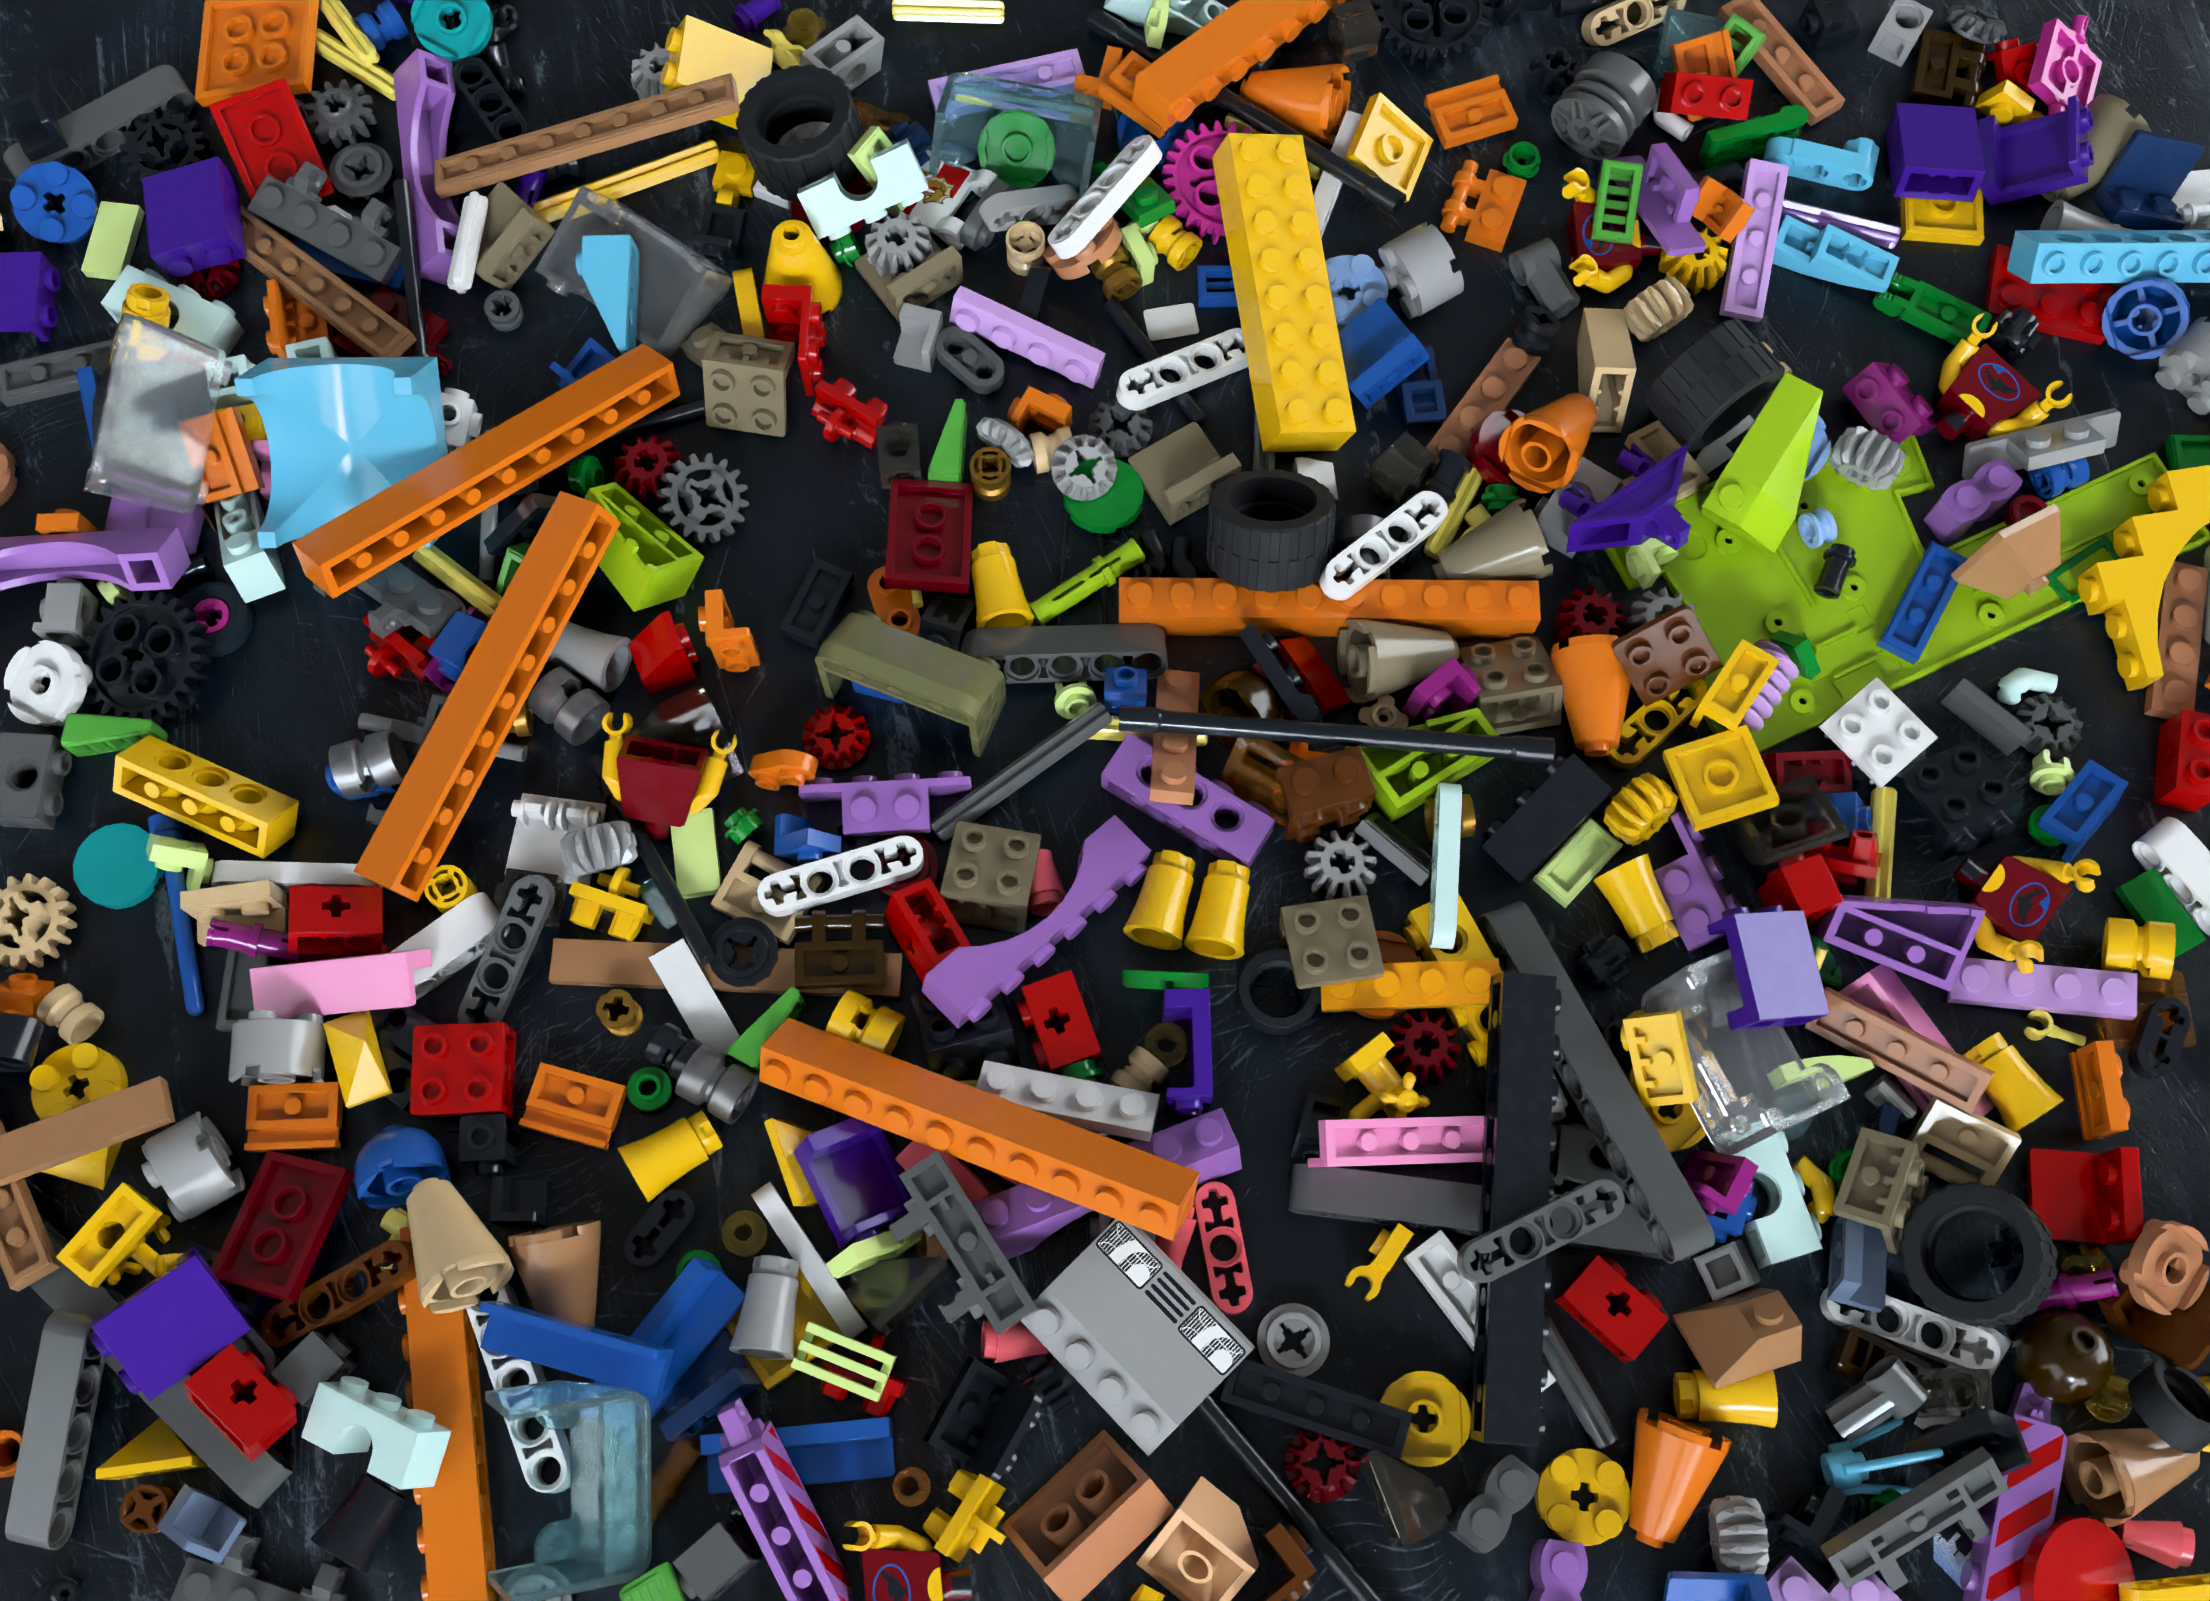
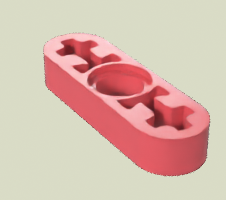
[1194,1182,1253,1315]

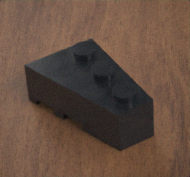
[1482,753,1612,885]

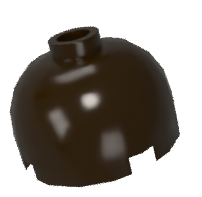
[1199,669,1285,756]
[2012,1310,2114,1407]

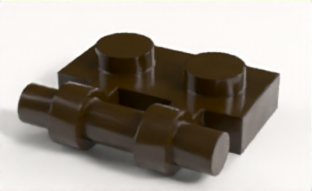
[1908,27,1987,108]
[795,909,885,989]

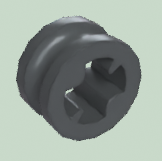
[484,290,524,332]

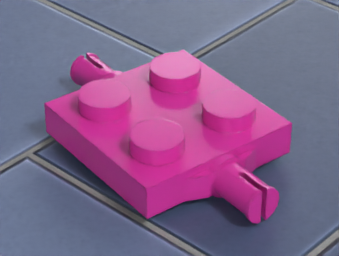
[2027,15,2102,115]

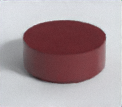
[2004,494,2048,527]

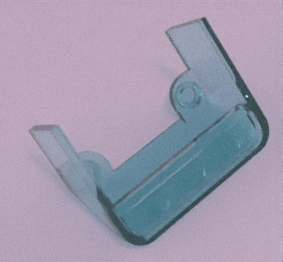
[929,72,1103,200]
[485,1380,652,1601]

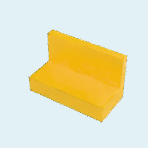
[1689,639,1780,732]

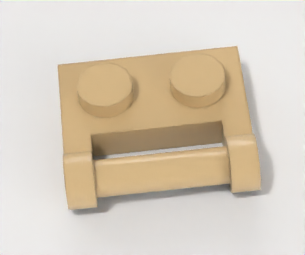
[711,840,826,946]
[1906,1095,2022,1186]

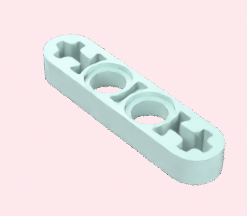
[1429,783,1462,950]

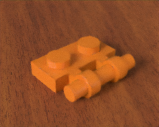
[1440,160,1527,253]

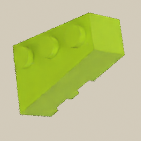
[584,482,704,612]
[1345,708,1498,823]

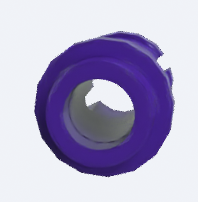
[731,0,782,34]
[515,169,549,208]

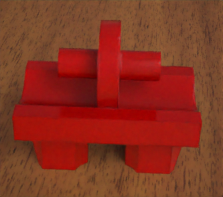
[811,377,888,450]
[362,615,437,684]
[1796,821,1882,889]
[821,1333,909,1418]

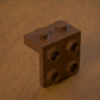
[1611,604,1724,707]
[1275,745,1377,843]
[2096,1265,2210,1370]
[1255,1522,1317,1601]

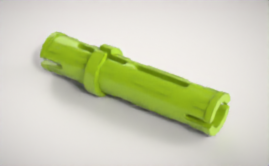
[1029,538,1146,626]

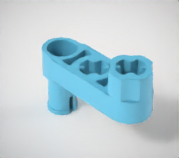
[1763,136,1880,195]

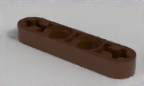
[261,1240,416,1348]

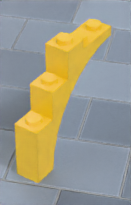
[2077,465,2210,691]

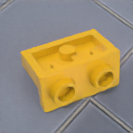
[1620,1009,1699,1108]

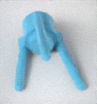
[1820,1418,1944,1496]

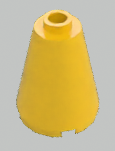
[763,220,842,314]

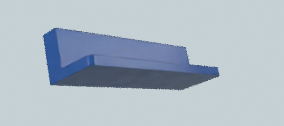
[575,1257,746,1441]
[479,1301,674,1397]
[700,1417,895,1494]

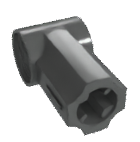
[1508,238,1580,319]
[1825,1355,1928,1442]

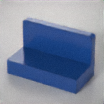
[2037,759,2129,863]

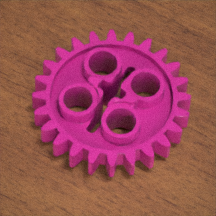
[1160,121,1250,245]

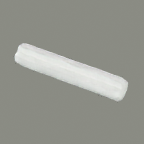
[447,191,489,294]

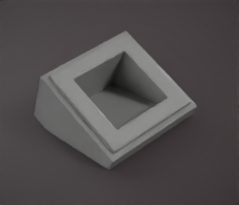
[1292,457,1339,503]
[1864,1073,1918,1125]
[1693,1239,1761,1301]

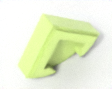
[1144,0,1169,49]
[96,580,129,606]

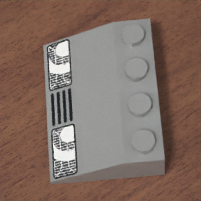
[1021,1219,1255,1456]

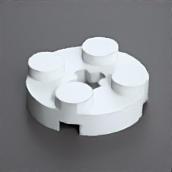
[4,640,93,727]

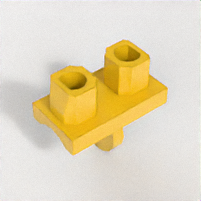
[568,866,656,942]
[923,1469,1007,1563]

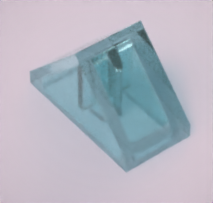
[1652,7,1726,79]

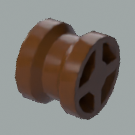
[120,1485,178,1533]

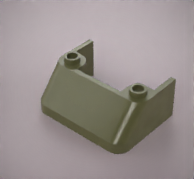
[815,610,1007,758]

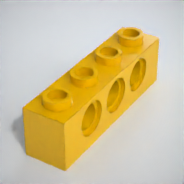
[113,735,299,859]
[1404,893,1503,1069]

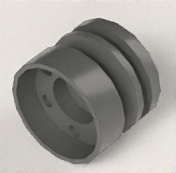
[1551,51,1657,160]

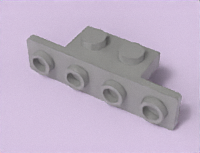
[1962,408,2121,480]

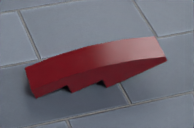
[1674,750,1852,801]

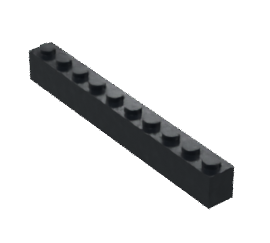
[1470,971,1562,1447]

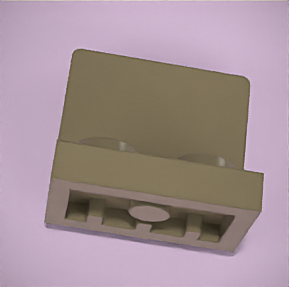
[475,182,557,291]
[855,237,964,322]
[702,331,795,437]
[1128,422,1242,525]
[1459,636,1563,735]
[940,821,1041,933]
[1278,895,1385,989]
[1833,1127,1929,1255]

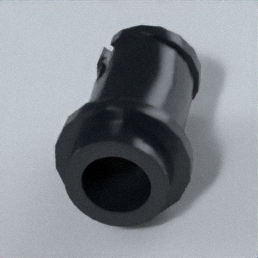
[1813,543,1857,599]

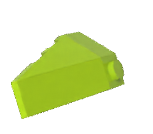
[1700,372,1823,555]

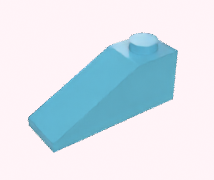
[576,235,640,355]

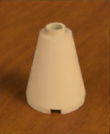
[406,1178,514,1314]

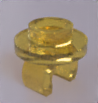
[2060,1242,2114,1273]
[2084,1374,2132,1424]

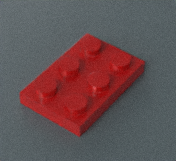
[208,78,337,221]
[1984,244,2114,345]

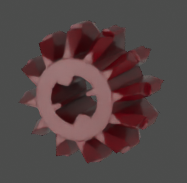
[614,434,685,506]
[1554,585,1628,642]
[1388,1010,1462,1086]

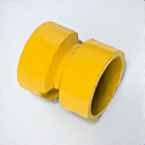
[2101,917,2176,980]
[825,989,906,1056]

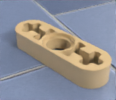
[1581,0,1686,46]

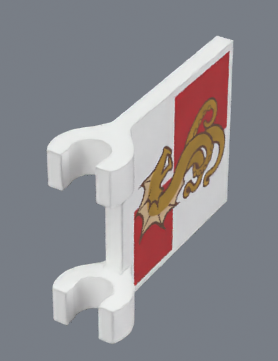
[886,150,998,250]

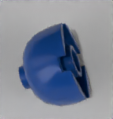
[2102,276,2190,360]
[354,1124,451,1210]

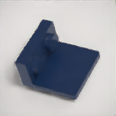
[2092,129,2205,230]
[658,1327,763,1441]

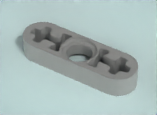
[979,184,1080,232]

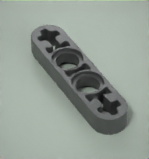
[457,875,556,1024]
[1456,1179,1625,1283]

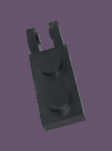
[1239,623,1326,722]

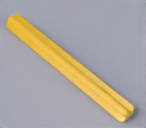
[533,140,720,223]

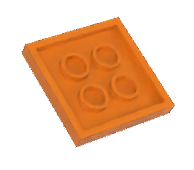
[195,0,319,107]

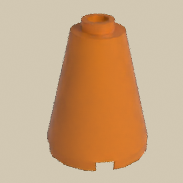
[1239,64,1351,145]
[1498,393,1597,494]
[1550,634,1631,757]
[1629,1407,1732,1549]

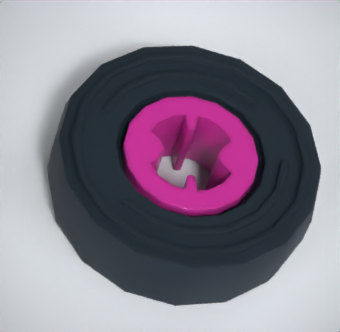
[180,582,254,657]

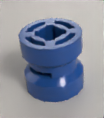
[354,0,409,52]
[2028,458,2090,499]

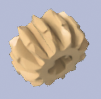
[1624,277,1694,342]

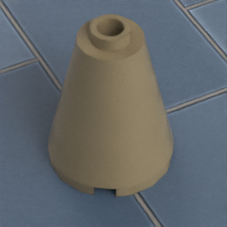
[2041,94,2152,202]
[1432,498,1553,581]
[1337,618,1459,703]

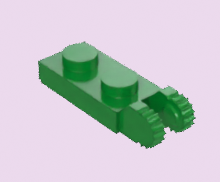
[1698,104,1809,168]
[1093,153,1176,228]
[1872,272,1993,346]

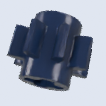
[885,120,933,167]

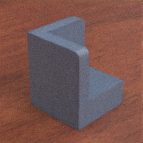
[157,1484,247,1564]

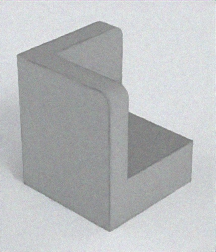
[893,302,944,373]

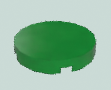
[977,108,1056,190]
[1062,458,1144,534]
[1121,970,1210,990]

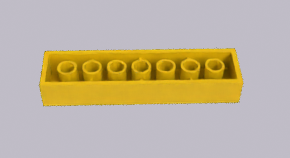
[1212,133,1356,452]

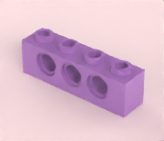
[1101,733,1275,868]

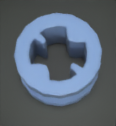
[1798,507,1837,549]

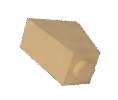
[1577,308,1637,433]

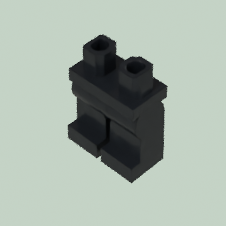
[326,1006,436,1118]

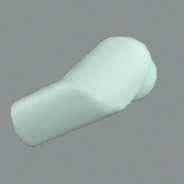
[1997,668,2058,705]

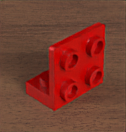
[761,284,826,396]
[410,1022,516,1120]
[2026,1146,2144,1246]

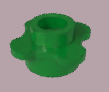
[1478,484,1521,516]

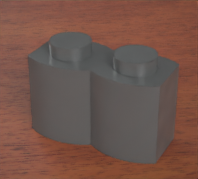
[1448,1454,1539,1554]

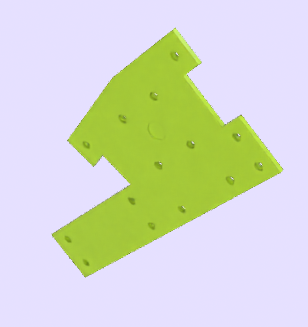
[1604,436,2210,754]

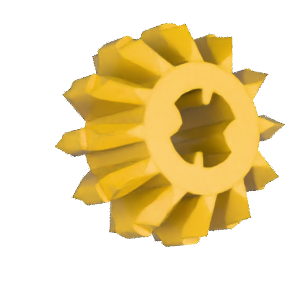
[1658,227,1728,296]
[1603,772,1678,846]

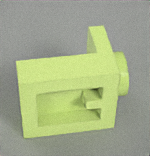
[1120,221,1159,287]
[1625,538,1680,590]
[146,834,214,890]

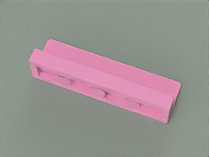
[249,948,432,1019]
[1839,964,1995,1117]
[1308,1116,1484,1168]

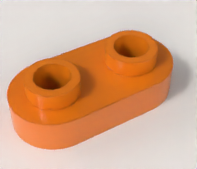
[867,566,921,636]
[748,749,819,791]

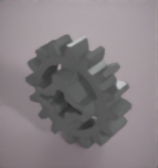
[656,453,749,544]

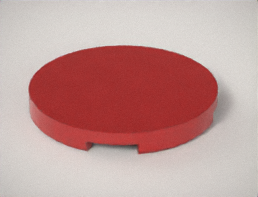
[2020,1515,2135,1601]

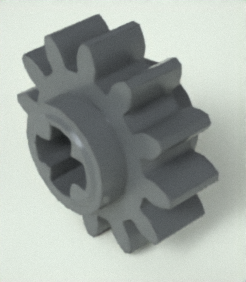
[304,79,378,149]

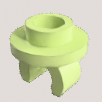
[1054,681,1097,719]
[2029,749,2075,795]

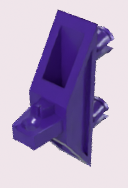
[1558,442,1691,553]

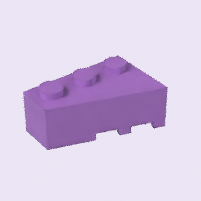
[1815,895,1986,992]

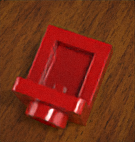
[1984,38,2037,93]

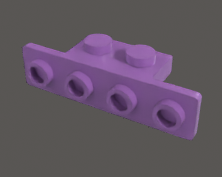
[1611,143,1706,257]
[798,771,973,837]
[1653,812,1741,951]

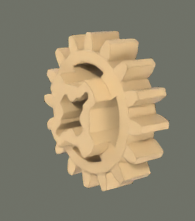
[0,873,77,970]

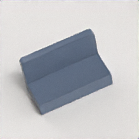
[1827,1216,1887,1313]

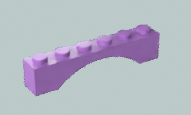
[393,48,460,286]
[0,527,191,591]
[922,815,1151,1029]
[972,1108,1242,1259]

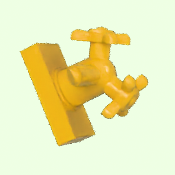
[1334,1031,1430,1119]
[56,1182,171,1288]

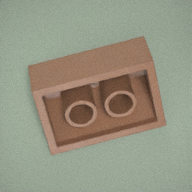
[1000,1429,1176,1601]

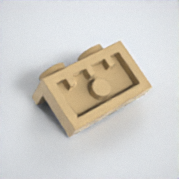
[180,879,288,947]

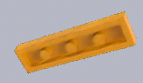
[1321,958,1499,1012]

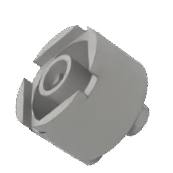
[1378,222,1464,319]
[2155,317,2210,415]
[228,1010,326,1087]
[141,1111,245,1223]

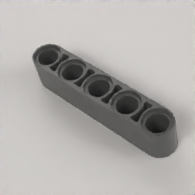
[3,65,196,180]
[961,623,1168,684]
[5,1309,105,1550]

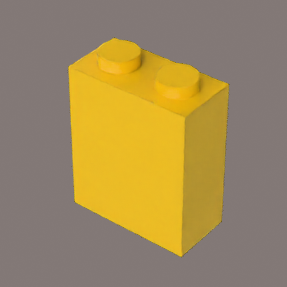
[660,15,774,130]

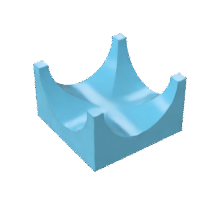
[234,357,448,548]

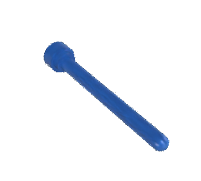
[147,813,204,1016]

